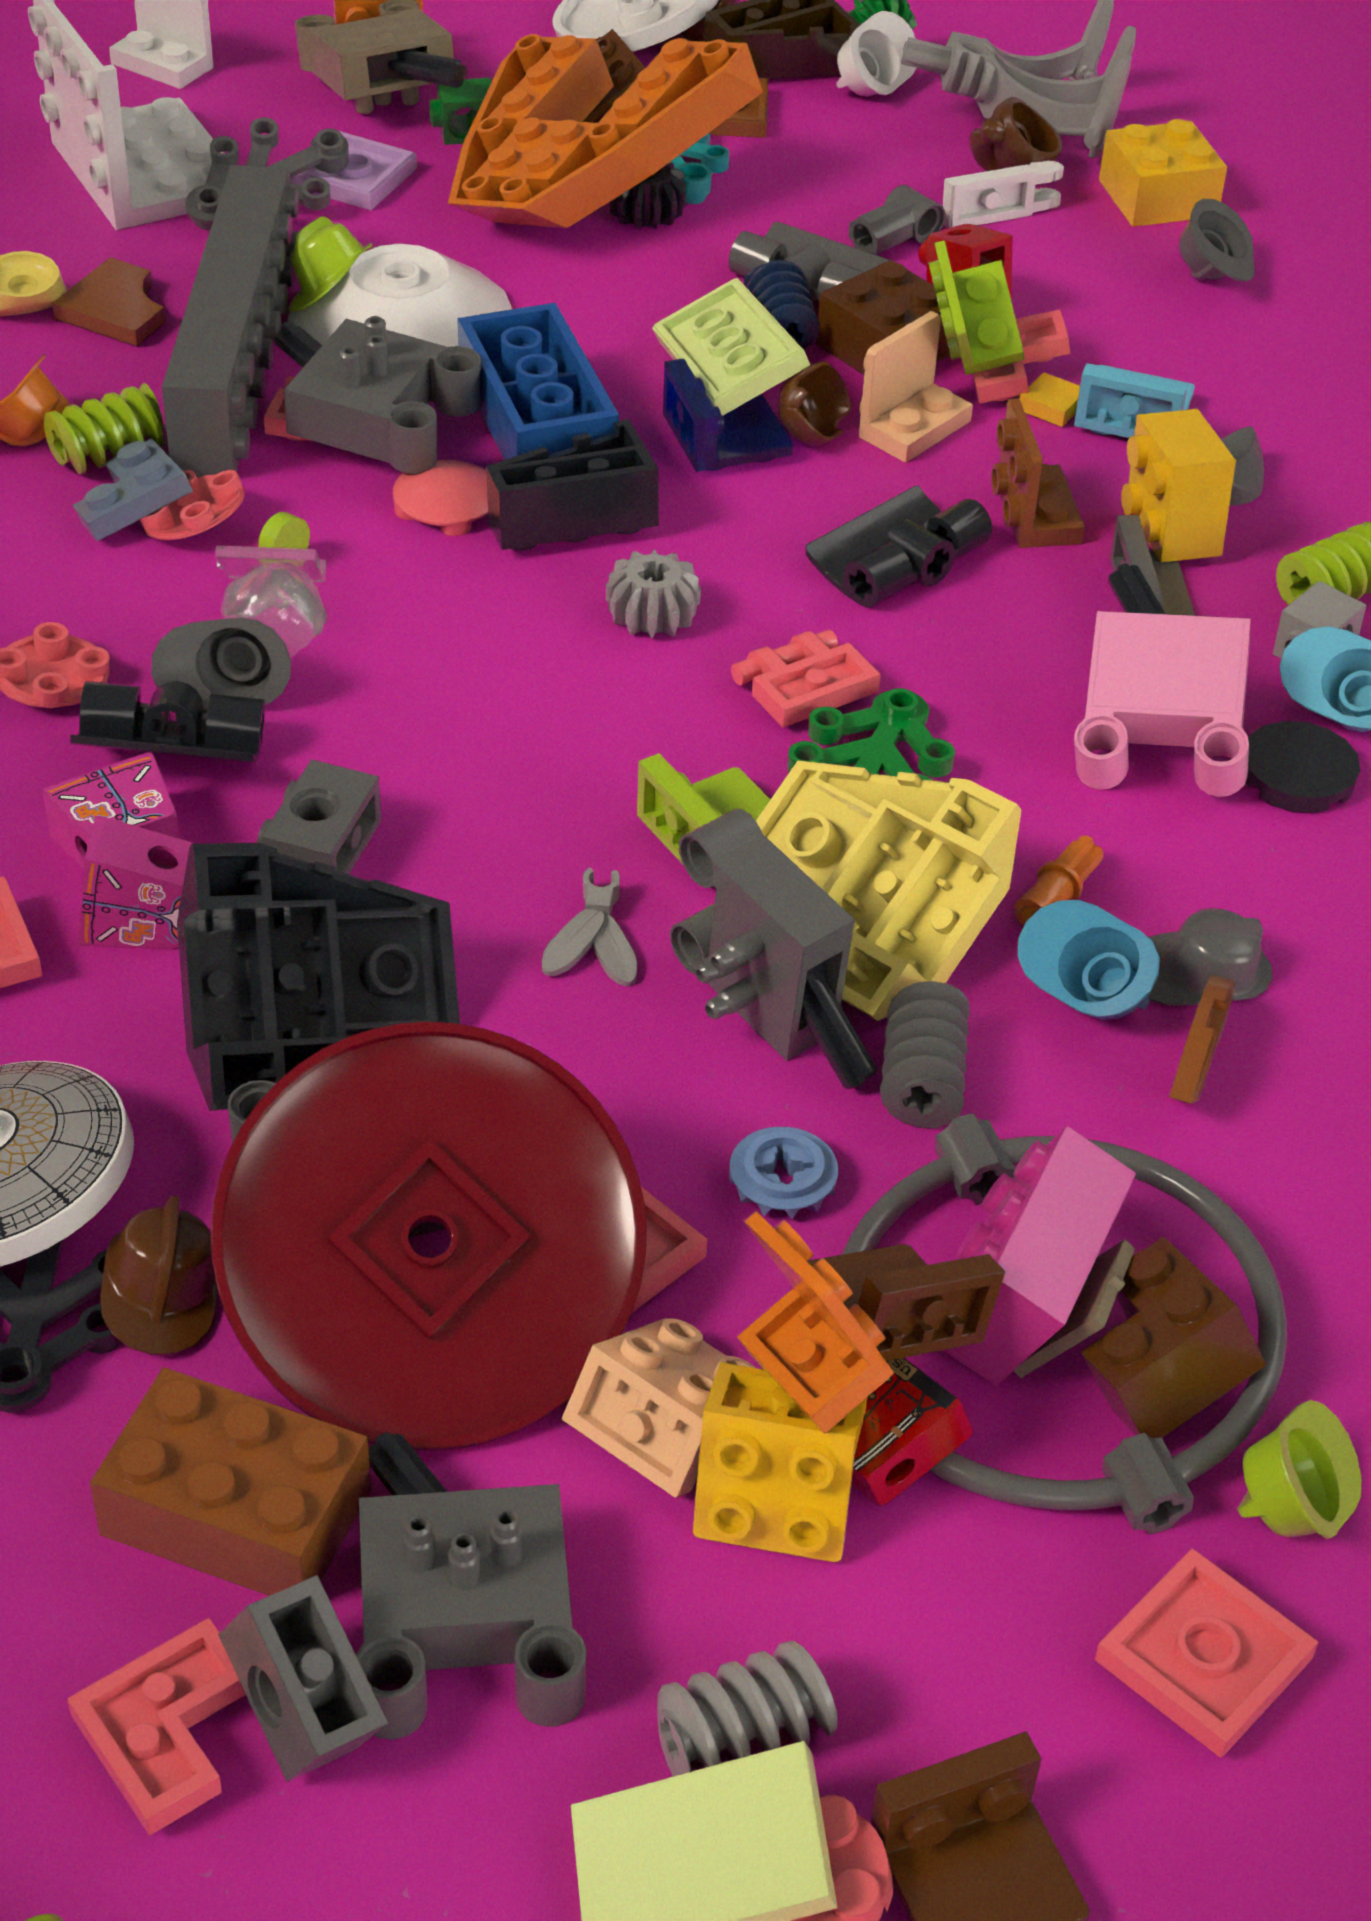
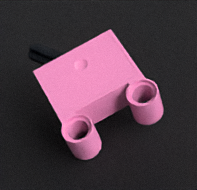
[1074,563,1251,797]

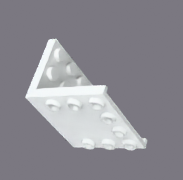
[28,0,225,230]

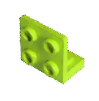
[929,240,1025,375]
[637,753,770,863]

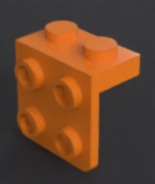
[737,1211,894,1434]

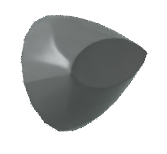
[1221,426,1265,505]

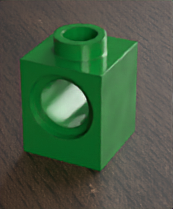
[429,78,492,145]

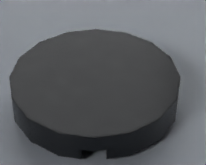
[1245,721,1360,813]

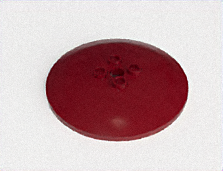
[211,1022,647,1451]

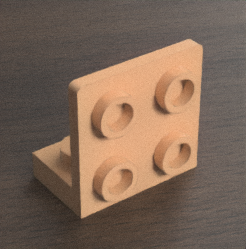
[859,311,973,463]
[562,1318,756,1498]

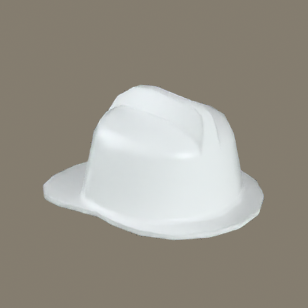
[836,11,916,97]

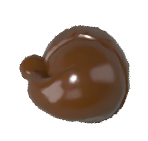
[969,97,1062,171]

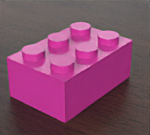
[943,1125,1136,1387]

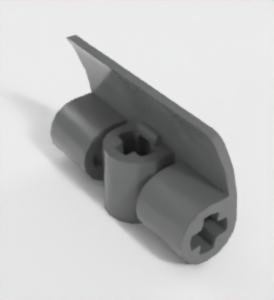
[729,221,897,303]

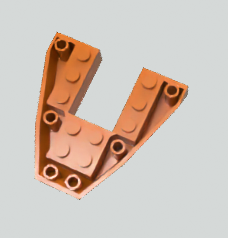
[448,34,763,228]

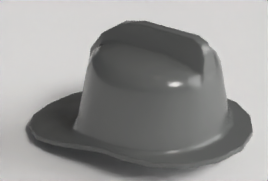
[1179,199,1255,282]
[151,618,291,710]
[1148,907,1273,1006]

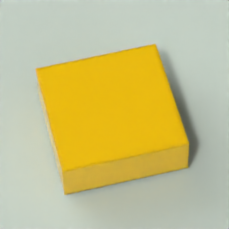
[1019,372,1080,427]

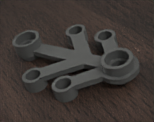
[186,117,349,230]

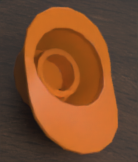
[0,354,69,446]

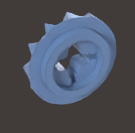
[729,1127,838,1220]

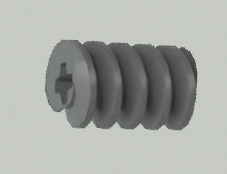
[880,981,970,1128]

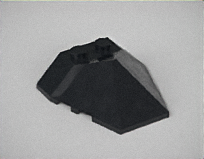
[177,843,460,1111]

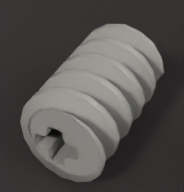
[657,1641,837,1777]

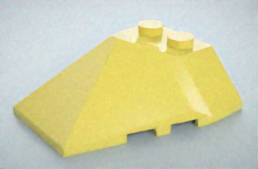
[756,761,1022,1021]

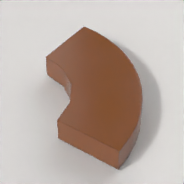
[1169,974,1237,1104]

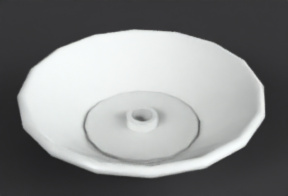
[288,244,512,347]

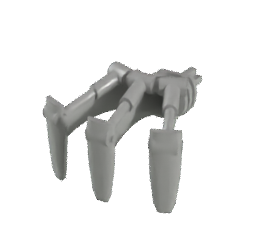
[901,0,1136,158]

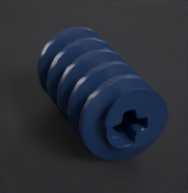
[744,260,820,350]

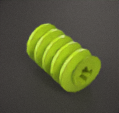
[44,382,164,474]
[1276,521,1371,605]

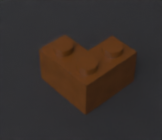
[1081,1236,1267,1438]

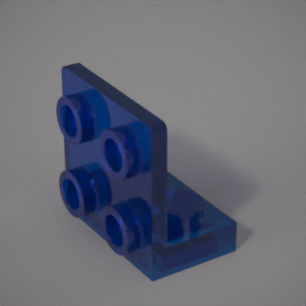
[663,358,793,472]

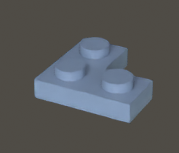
[72,438,193,541]

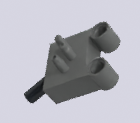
[356,1432,587,1740]

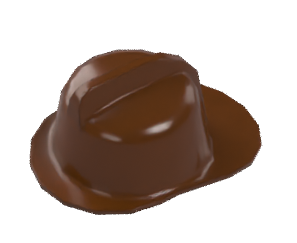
[100,1195,217,1355]

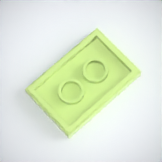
[571,1741,837,1921]

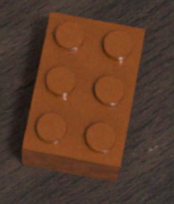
[90,1367,371,1596]

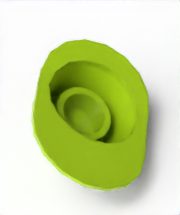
[289,216,372,313]
[1237,1400,1362,1539]

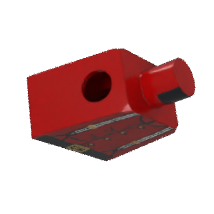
[851,1358,974,1506]

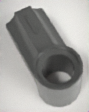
[848,184,945,255]

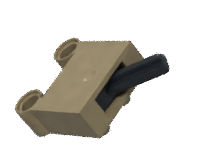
[295,0,467,114]

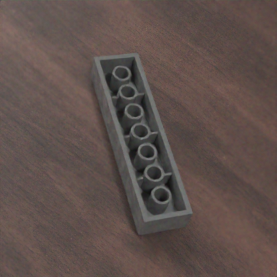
[162,165,300,477]

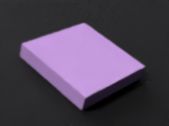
[290,131,417,210]

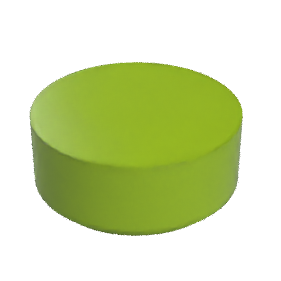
[258,512,310,570]

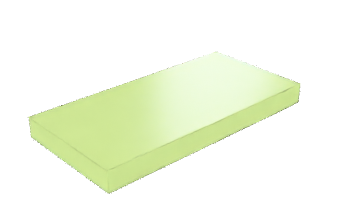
[652,278,810,417]

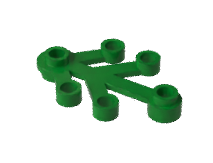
[787,688,955,781]

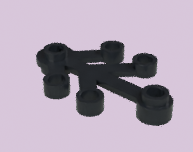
[0,1239,122,1412]

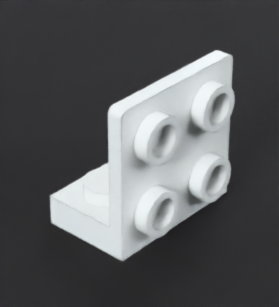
[109,0,214,89]

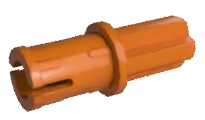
[1014,835,1103,926]

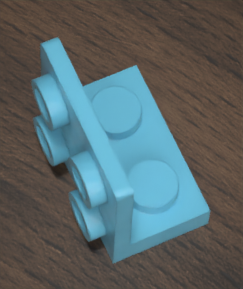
[1074,363,1195,438]

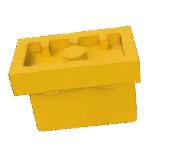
[693,1362,867,1562]

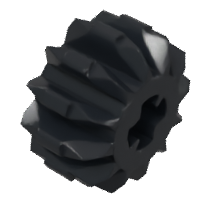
[608,162,686,229]

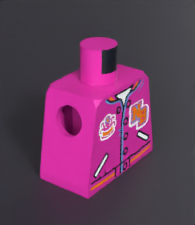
[42,752,180,869]
[77,815,192,950]

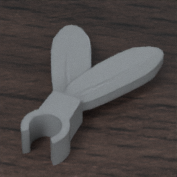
[542,867,637,986]

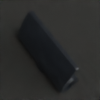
[805,486,992,607]
[70,681,265,763]

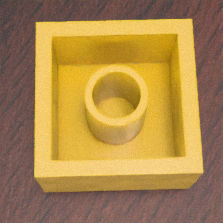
[1099,119,1227,227]
[1121,409,1236,562]

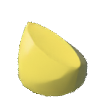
[0,251,67,316]

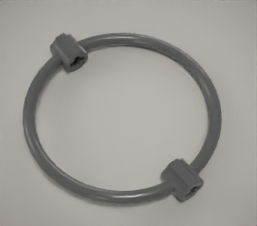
[841,1113,1287,1535]

